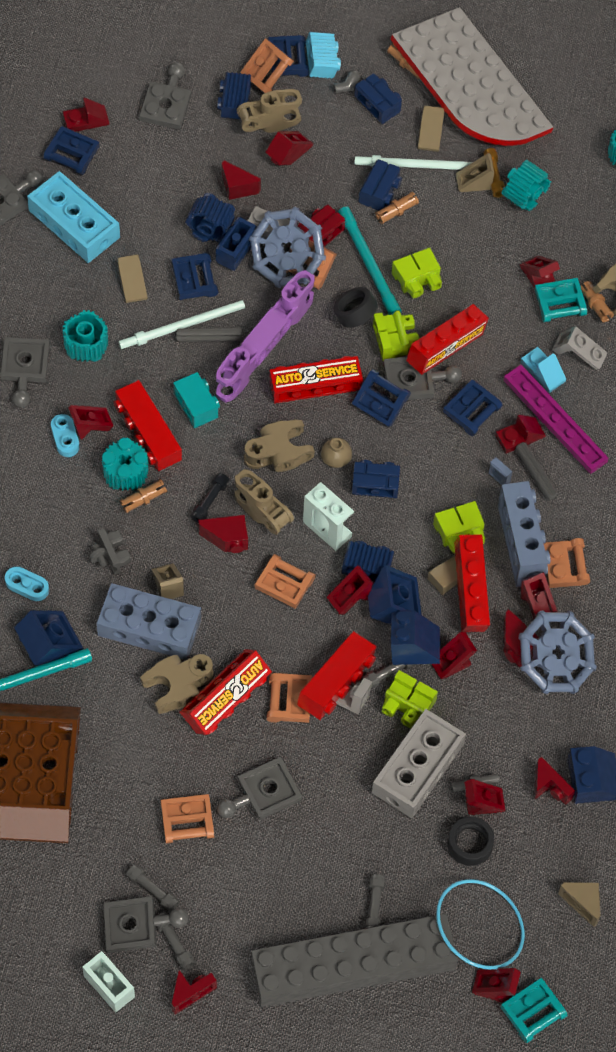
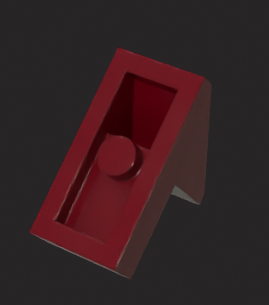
[63,98,110,132]
[520,256,560,288]
[68,405,113,440]
[495,415,546,454]
[327,565,373,615]
[521,572,558,619]
[432,632,477,679]
[535,757,575,805]
[464,779,506,815]
[472,968,521,1003]
[172,970,217,1014]

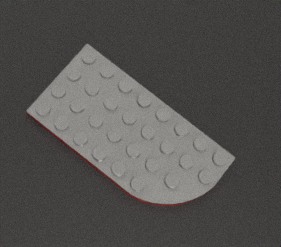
[390,7,554,146]

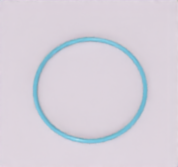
[436,879,525,969]

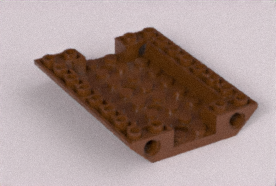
[0,703,81,843]

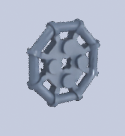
[249,207,326,288]
[518,610,597,694]

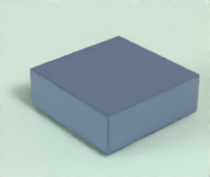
[489,457,512,485]

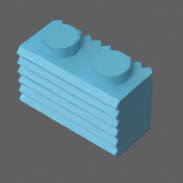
[305,32,341,79]

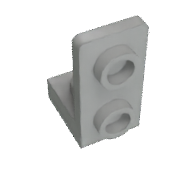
[552,326,607,370]
[336,678,372,714]

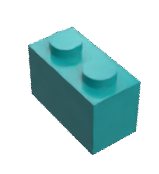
[173,372,220,428]

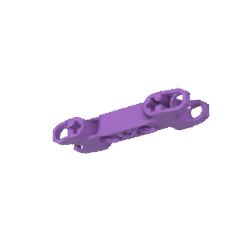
[216,270,314,403]

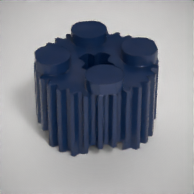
[185,193,235,242]

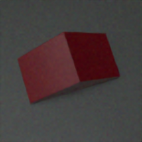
[222,160,261,200]

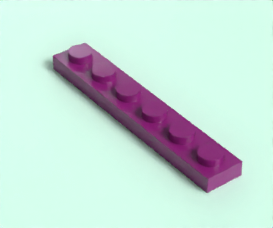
[503,365,609,474]

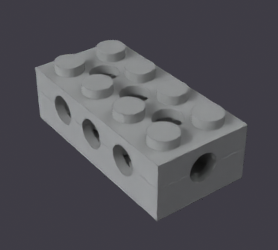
[372,709,466,818]

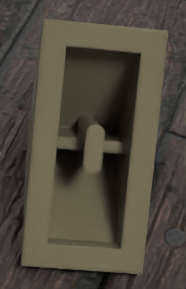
[456,153,494,192]
[151,563,184,599]
[558,882,600,927]

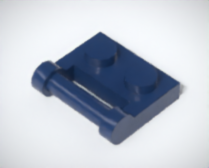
[268,35,309,77]
[43,126,100,175]
[172,253,219,300]
[352,369,411,427]
[443,379,503,436]

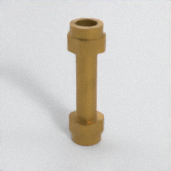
[483,148,505,198]

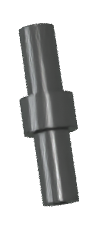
[451,773,500,792]

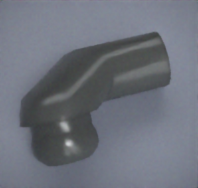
[334,70,361,94]

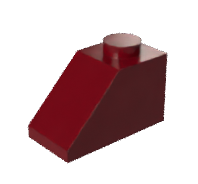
[265,131,314,166]
[199,515,248,553]
[503,610,539,667]

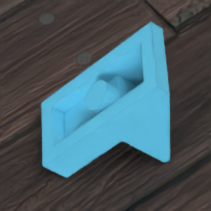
[520,347,566,393]

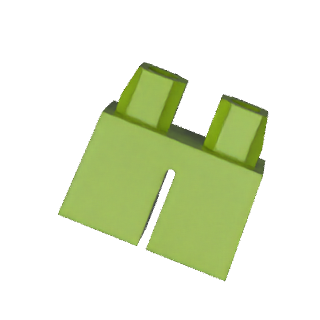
[391,248,442,299]
[373,310,419,361]
[433,501,485,554]
[382,670,438,729]

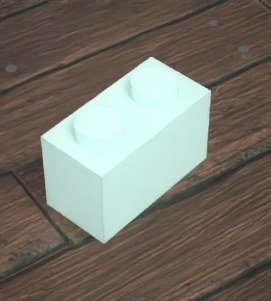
[83,951,135,1013]

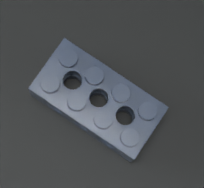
[498,481,551,587]
[97,583,201,660]

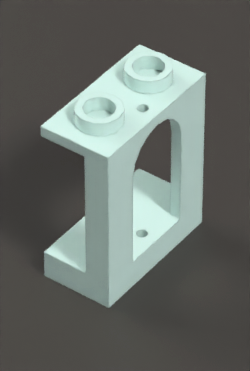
[303,482,354,551]

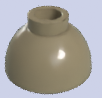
[321,437,352,468]

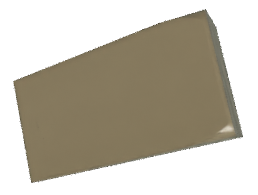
[418,106,444,152]
[117,255,148,303]
[427,556,458,595]

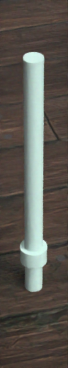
[355,155,473,170]
[118,300,245,349]

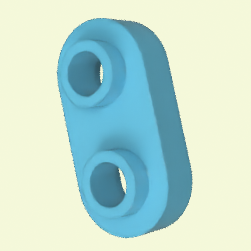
[51,414,79,457]
[5,567,49,601]

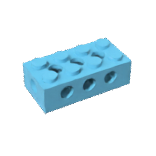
[27,171,120,263]

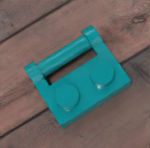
[534,278,587,322]
[500,978,568,1043]

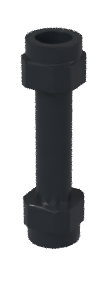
[190,473,230,523]

